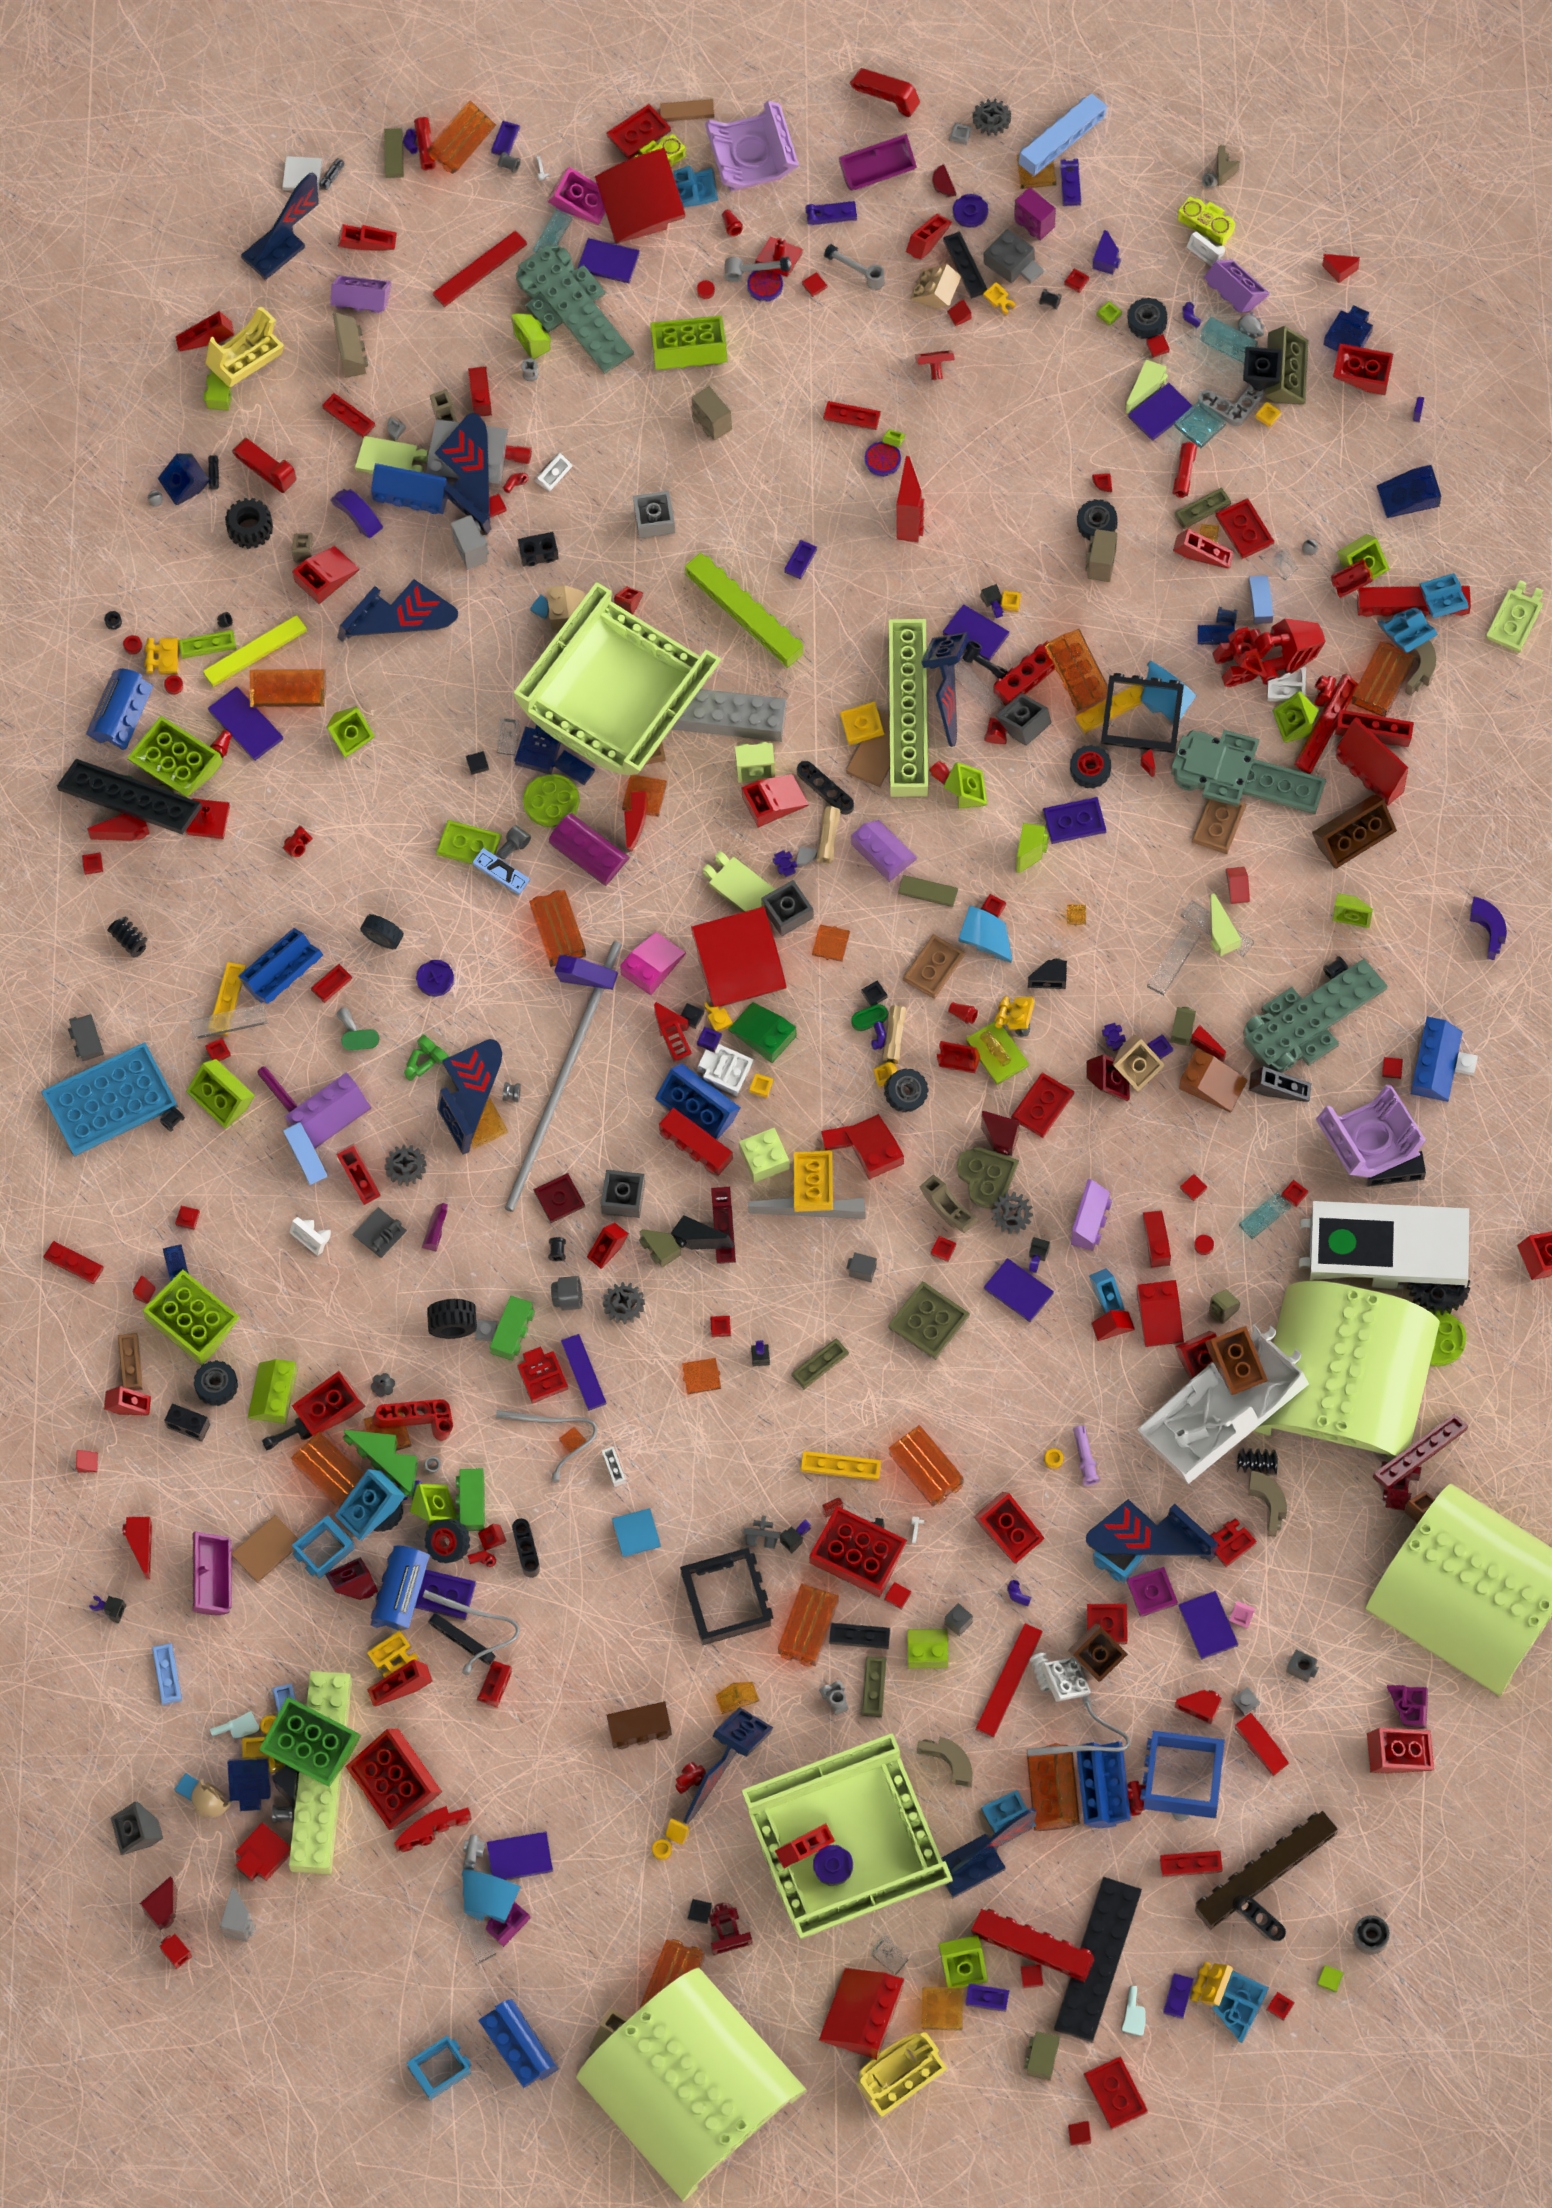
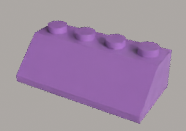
[285,1072,371,1149]

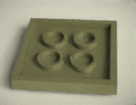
[888,1281,970,1360]

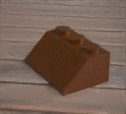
[606,1701,672,1749]

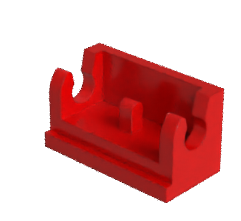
[1331,559,1373,598]
[937,1041,980,1074]
[477,1661,512,1708]

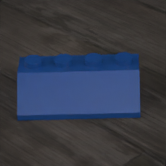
[371,463,448,514]
[1411,1016,1463,1102]
[655,1063,741,1140]

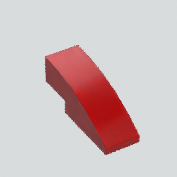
[338,224,397,251]
[624,791,647,852]
[1235,1712,1289,1776]

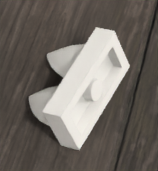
[1187,232,1225,266]
[289,1217,331,1256]

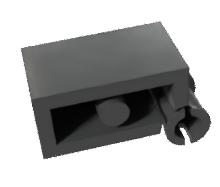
[68,1014,104,1062]

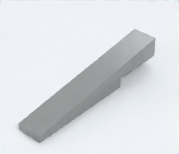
[748,1197,866,1219]

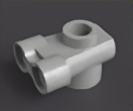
[819,1681,849,1715]
[463,1835,485,1870]

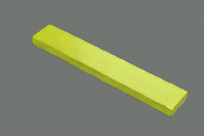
[203,615,307,687]

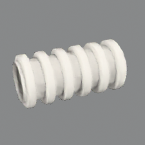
[1029,1653,1051,1691]

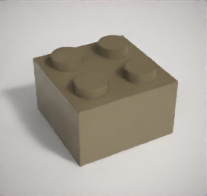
[691,386,732,441]
[1085,529,1118,582]

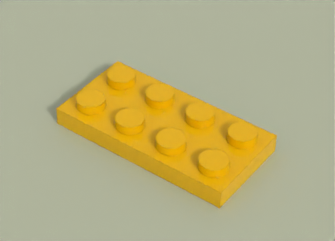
[794,1151,833,1212]

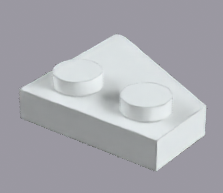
[1267,667,1306,702]

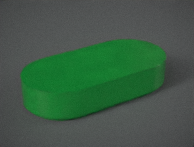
[851,1004,888,1031]
[341,1029,380,1050]

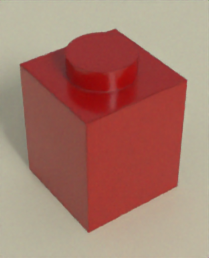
[159,1934,192,1969]

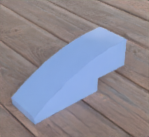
[1249,575,1273,624]
[283,1122,328,1185]

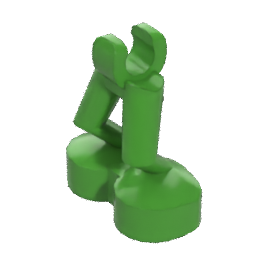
[404,1034,449,1081]

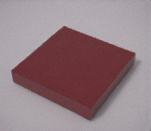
[533,1173,585,1223]

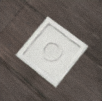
[283,156,322,192]

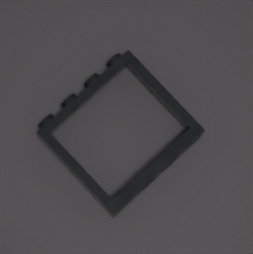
[1101,673,1184,753]
[680,1547,774,1646]

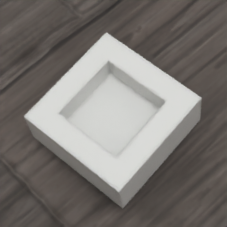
[1455,1052,1478,1076]

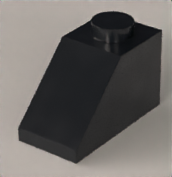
[1028,958,1067,989]

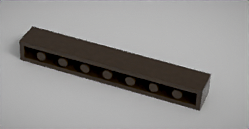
[1195,1811,1338,1930]

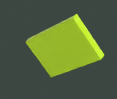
[436,820,502,864]
[966,1021,1029,1085]

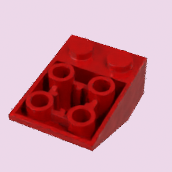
[292,546,360,604]
[741,774,809,828]

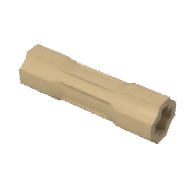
[816,806,841,864]
[883,1005,906,1064]

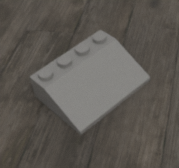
[426,419,508,484]

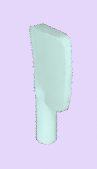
[210,1711,259,1739]
[1121,1986,1146,2036]

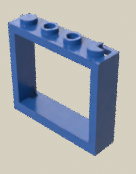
[1141,1731,1225,1818]

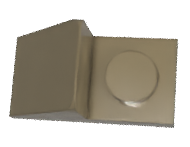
[1217,145,1240,186]
[291,533,313,562]

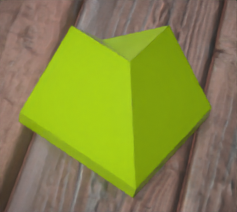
[1272,691,1318,743]
[326,706,375,758]
[943,762,987,809]
[1332,893,1373,928]
[410,1484,456,1528]

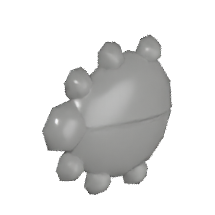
[1238,312,1265,339]

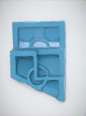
[673,166,718,207]
[1377,607,1438,653]
[1141,661,1197,724]
[958,906,1012,963]
[462,1869,521,1923]
[1213,1970,1269,2043]

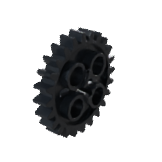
[1407,1280,1470,1315]

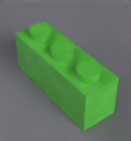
[490,1295,535,1361]
[456,1468,485,1531]

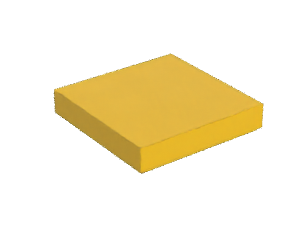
[839,701,885,746]

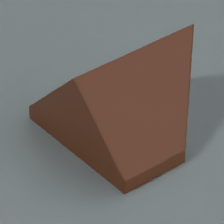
[1405,1491,1435,1524]

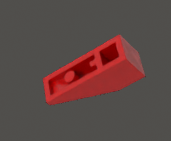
[906,214,952,260]
[175,311,235,352]
[468,366,492,417]
[1173,529,1234,569]
[87,814,150,841]
[336,1143,381,1205]
[1143,1210,1171,1268]
[122,1517,152,1579]
[367,1659,433,1707]
[774,1823,835,1869]

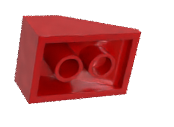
[1333,344,1394,396]
[845,1114,904,1180]
[1517,1231,1552,1280]
[1137,1280,1184,1347]
[1175,1330,1217,1380]
[291,1371,366,1437]
[973,1491,1045,1564]
[1367,1728,1435,1774]

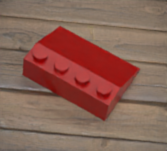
[897,456,925,543]
[1336,718,1409,806]
[809,1506,907,1598]
[345,1728,442,1830]
[819,1968,904,2060]

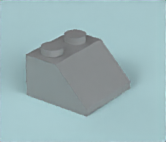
[220,1888,255,1942]

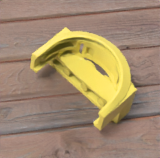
[205,307,284,388]
[856,2032,948,2118]

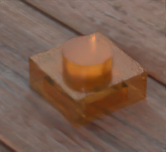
[559,1427,587,1453]

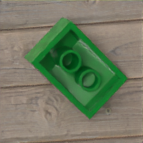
[728,1002,797,1064]

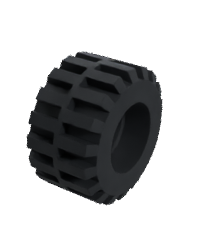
[225,498,273,549]
[427,1299,477,1339]

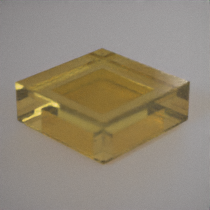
[1067,904,1086,925]

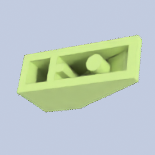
[1126,360,1168,414]
[1210,893,1241,957]

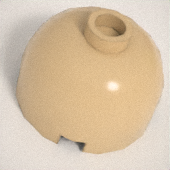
[191,1779,232,1818]

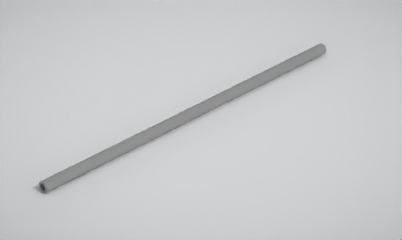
[505,941,622,1212]

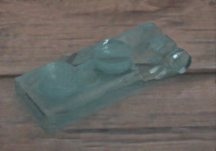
[533,209,573,252]
[1239,1192,1291,1239]

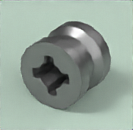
[503,1082,521,1102]

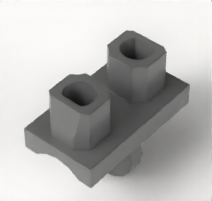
[743,1515,781,1549]

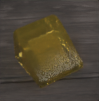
[1200,524,1219,543]

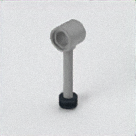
[824,244,885,290]
[724,256,791,282]

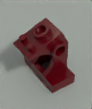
[1381,1461,1422,1511]
[709,1902,753,1956]

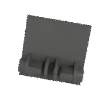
[352,1207,407,1258]

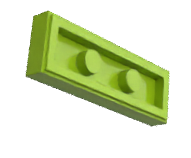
[178,630,237,659]

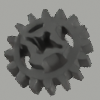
[973,99,1011,136]
[384,1144,427,1186]
[991,1192,1033,1234]
[603,1282,645,1325]

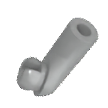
[337,1008,358,1031]

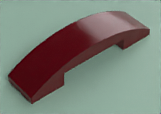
[711,1186,736,1264]

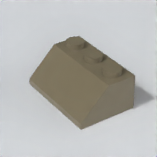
[332,313,368,378]

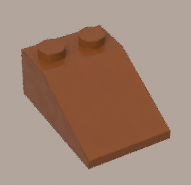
[1179,1049,1248,1113]
[1205,1326,1268,1395]

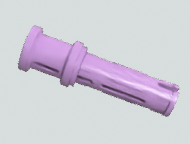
[1073,1425,1100,1486]

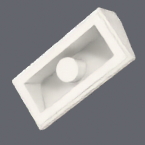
[534,453,573,492]

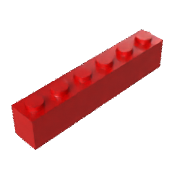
[1357,586,1471,617]
[971,1909,1094,1982]

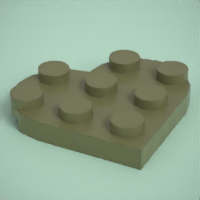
[957,1147,1019,1209]

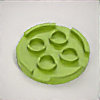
[523,774,580,827]
[1429,1310,1466,1367]

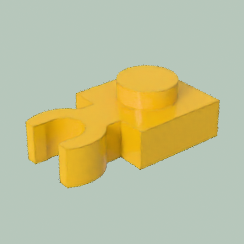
[983,282,1015,315]
[705,1002,733,1032]

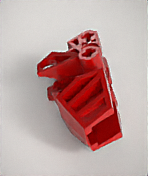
[1212,618,1326,687]

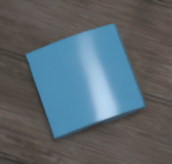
[1420,573,1468,619]
[612,1508,661,1557]
[981,1790,1036,1834]

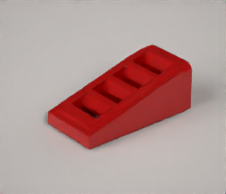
[659,1019,692,1062]
[1191,1025,1226,1062]

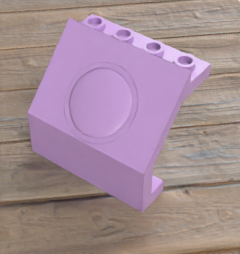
[705,101,799,192]
[1316,1085,1426,1178]

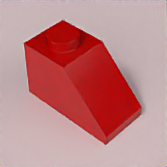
[587,1222,629,1269]
[104,1386,151,1416]
[1175,1690,1222,1724]

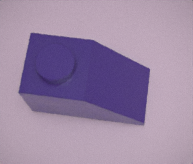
[1092,230,1121,275]

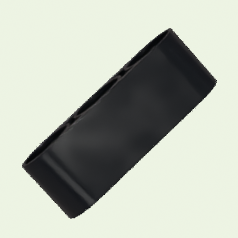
[512,1518,540,1578]
[1233,1895,1286,1941]

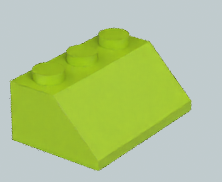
[186,1059,255,1128]
[248,1359,298,1424]

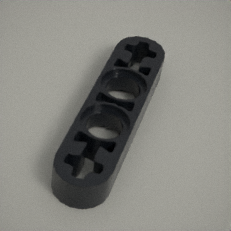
[797,761,854,815]
[428,1613,496,1665]

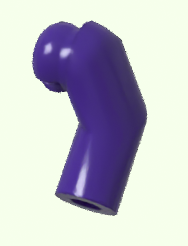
[403,129,418,154]
[1182,302,1202,328]
[871,1022,886,1050]
[1007,1580,1031,1606]

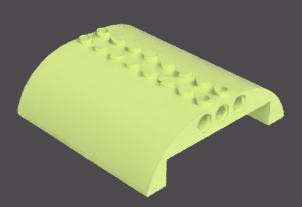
[513,582,721,775]
[1252,1281,1440,1462]
[1365,1484,1552,1696]
[742,1733,953,1939]
[576,1968,807,2202]

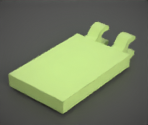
[355,436,428,474]
[1486,580,1544,653]
[702,851,776,912]

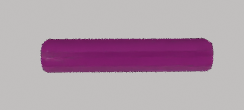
[257,1066,297,1113]

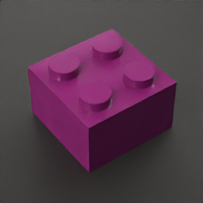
[1014,187,1056,241]

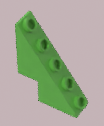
[342,1430,418,1498]

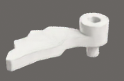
[536,156,550,181]
[912,1516,924,1543]

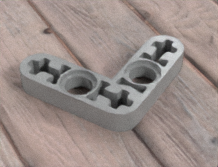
[1198,385,1265,426]

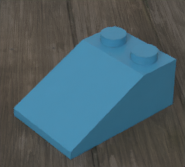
[335,1469,405,1541]

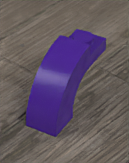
[330,489,383,539]
[1470,897,1507,960]

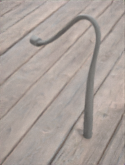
[496,1410,597,1483]
[423,1590,520,1675]
[1027,1696,1130,1757]

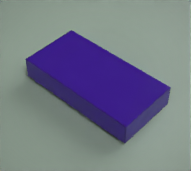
[491,121,520,156]

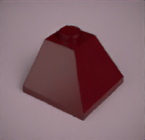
[1086,1054,1130,1101]
[981,1111,1020,1156]
[325,1557,378,1600]
[140,1876,178,1931]

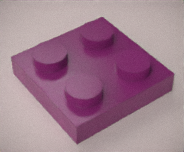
[1127,1567,1178,1617]

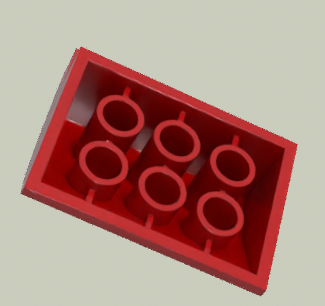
[595,147,686,244]
[691,907,787,1007]

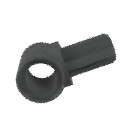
[497,825,531,859]

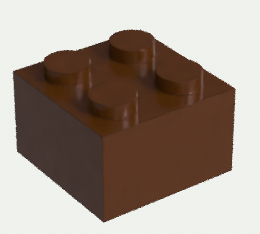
[1068,1623,1128,1683]

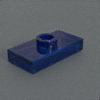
[1197,625,1235,645]
[554,750,595,785]

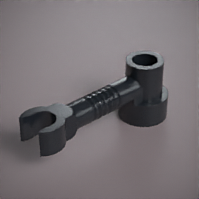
[962,641,1008,679]
[262,1417,312,1451]

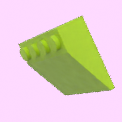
[650,315,728,370]
[127,716,223,798]
[143,1269,240,1365]

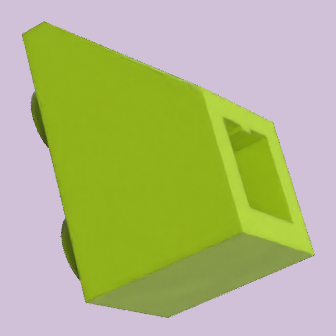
[203,370,232,411]

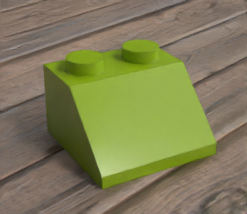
[511,314,551,359]
[1336,534,1390,579]
[1016,823,1048,873]
[908,1629,948,1669]
[938,1935,988,1990]

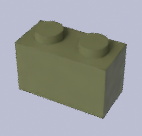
[1024,2031,1060,2081]

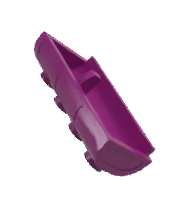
[839,133,917,191]
[549,813,630,886]
[192,1531,232,1615]

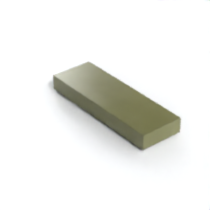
[384,128,404,178]
[1175,487,1231,529]
[898,875,958,907]
[791,1338,849,1390]
[862,1657,887,1717]

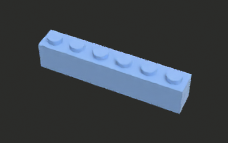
[1018,93,1107,176]

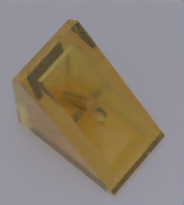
[715,1682,759,1714]

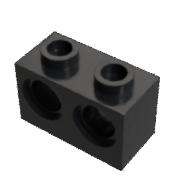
[517,532,559,567]
[164,1403,210,1442]

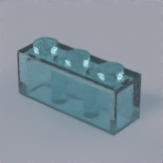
[1201,317,1258,364]

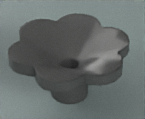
[371,1373,395,1397]

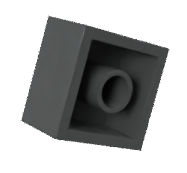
[983,229,1035,284]
[761,880,814,936]
[601,1169,645,1218]

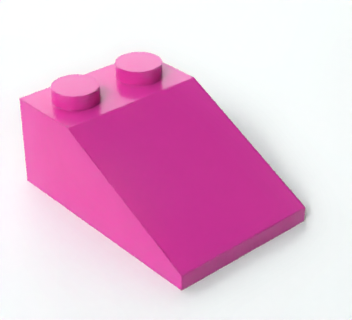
[547,167,605,225]
[620,932,686,995]

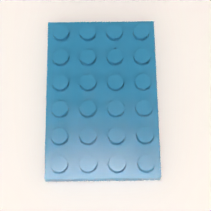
[41,1042,178,1157]

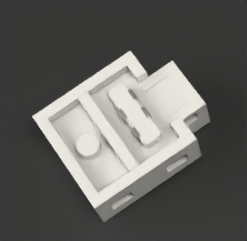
[697,1044,754,1097]

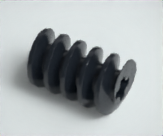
[107,916,148,958]
[1237,1448,1278,1475]

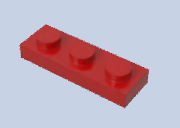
[322,393,376,438]
[824,401,881,430]
[43,1241,104,1284]
[1160,1850,1223,1877]

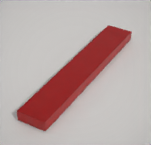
[433,230,527,307]
[1294,674,1359,774]
[976,1623,1043,1738]

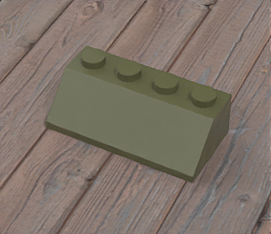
[1265,326,1309,405]

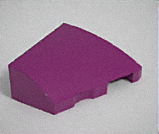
[422,1203,448,1252]
[1387,1685,1428,1728]
[485,1901,532,1947]

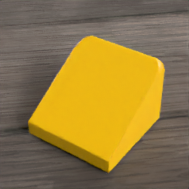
[873,1061,898,1087]
[666,1819,689,1845]

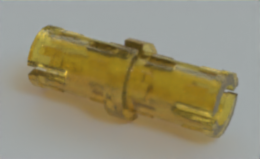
[980,1030,1012,1067]

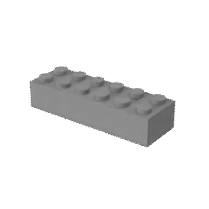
[672,689,787,742]

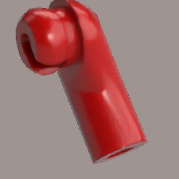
[502,473,528,493]
[467,1550,496,1567]

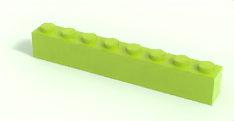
[685,552,803,668]

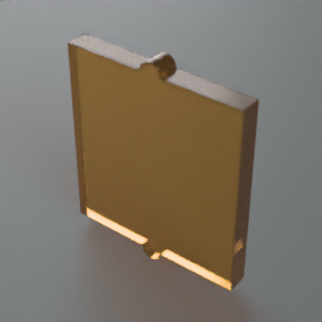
[812,924,850,962]
[682,1358,721,1395]

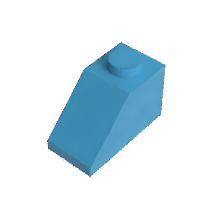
[1089,1268,1125,1314]

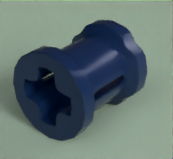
[1216,607,1238,626]

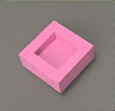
[1229,1601,1255,1628]

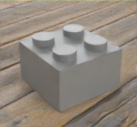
[633,491,675,538]
[451,515,489,570]

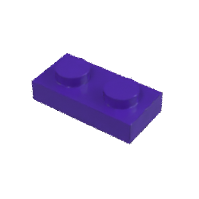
[784,540,817,580]
[1163,1973,1194,2019]
[966,1984,1009,2012]

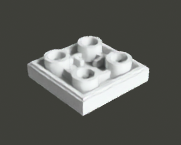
[1041,1657,1091,1702]

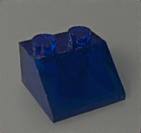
[157,453,210,505]

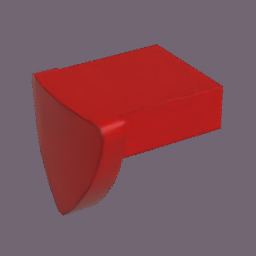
[984,718,1007,744]

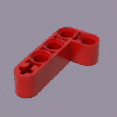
[850,68,920,117]
[232,438,296,493]
[372,1399,453,1441]

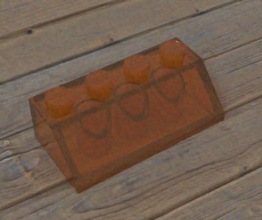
[1044,629,1108,711]
[250,669,326,707]
[1027,1743,1080,1831]

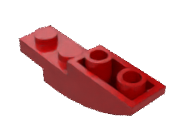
[394,1806,472,1852]

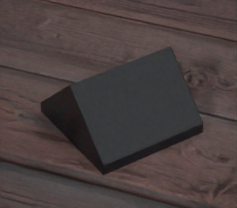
[1243,347,1282,391]
[272,1765,299,1808]

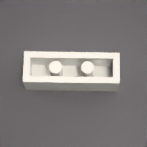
[602,1447,626,1487]

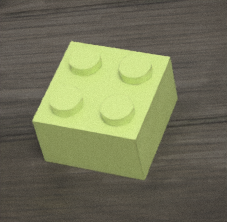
[735,742,775,783]
[739,1128,790,1183]

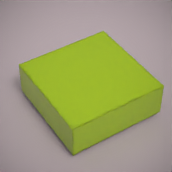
[1096,301,1122,326]
[882,429,906,448]
[1317,1965,1344,1992]

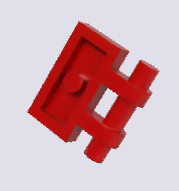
[1210,1518,1257,1567]

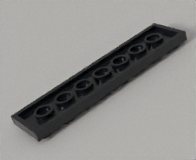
[57,759,202,835]
[1054,1877,1142,2043]

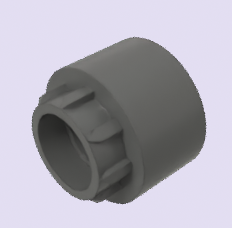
[551,1276,583,1311]
[1353,1915,1390,1955]

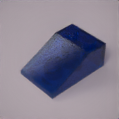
[1377,465,1442,518]

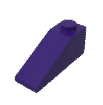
[554,955,618,990]

